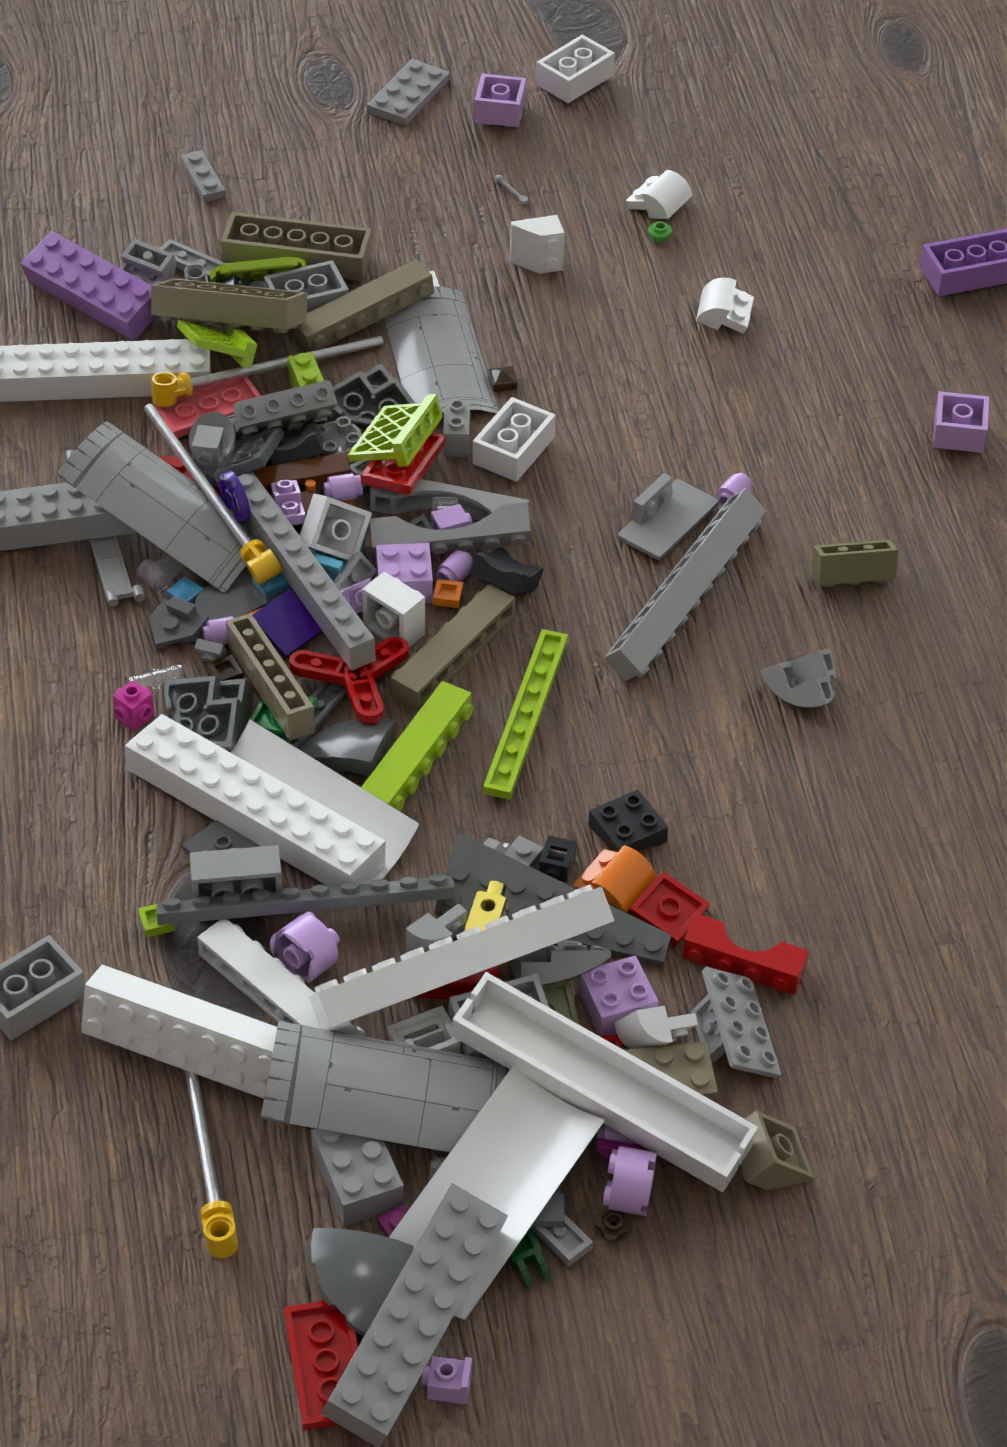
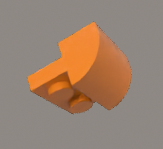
[572,845,656,913]

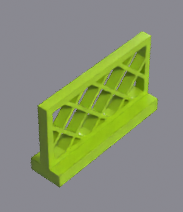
[177,320,257,369]
[347,394,443,467]

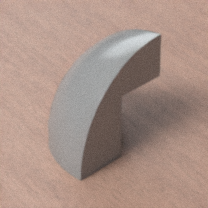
[760,649,836,707]

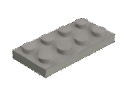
[366,59,450,126]

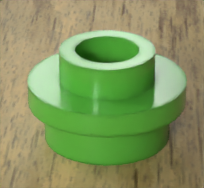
[648,221,672,243]

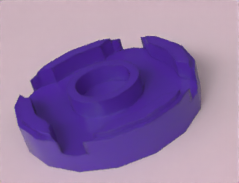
[219,471,251,523]

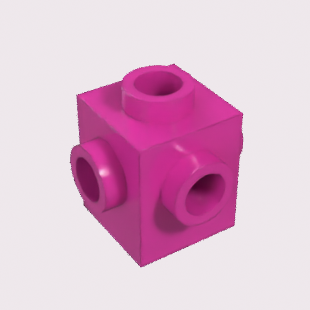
[112,680,154,731]

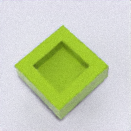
[138,904,175,938]

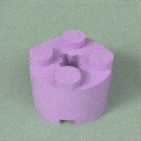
[270,912,340,983]
[603,1146,657,1216]

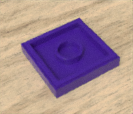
[253,589,323,660]

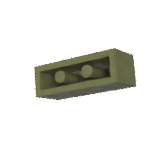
[812,540,898,587]

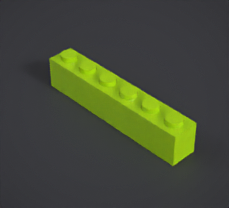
[361,681,473,811]

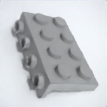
[233,380,337,441]

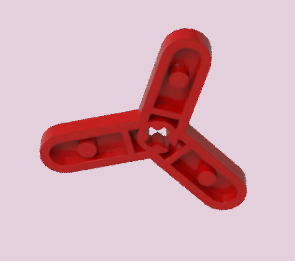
[289,637,409,724]

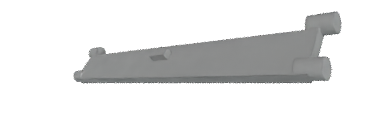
[65,450,145,607]

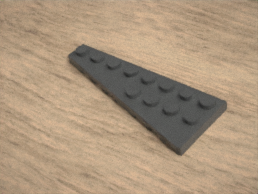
[435,833,671,966]

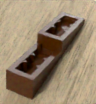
[242,452,351,493]

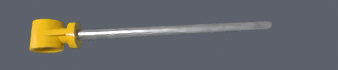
[151,336,383,407]
[144,404,283,585]
[185,1070,238,1258]

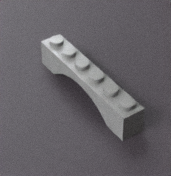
[370,479,529,521]
[370,502,532,558]

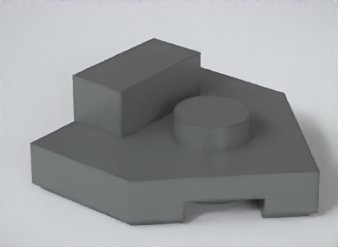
[149,596,209,650]

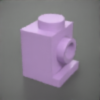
[422,1356,472,1404]

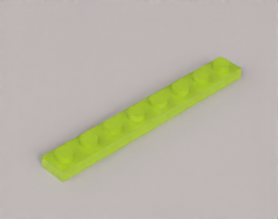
[483,629,568,800]

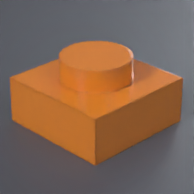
[433,579,464,608]

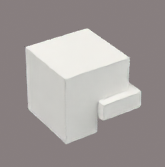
[387,1006,460,1054]

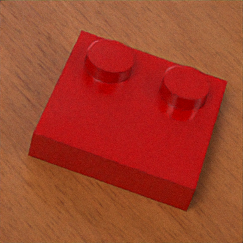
[628,871,710,947]

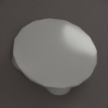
[317,416,362,456]

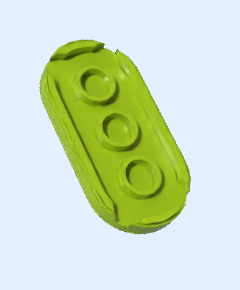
[210,257,306,284]

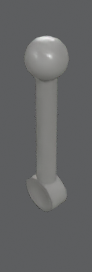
[495,174,528,205]

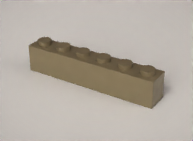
[294,259,434,352]
[390,583,516,711]
[226,613,316,741]

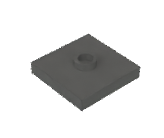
[182,820,260,857]

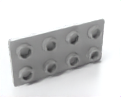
[618,473,718,560]
[691,967,781,1078]

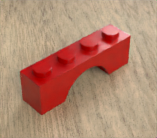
[683,914,809,995]

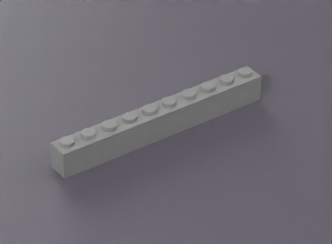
[237,471,376,671]
[604,488,766,681]

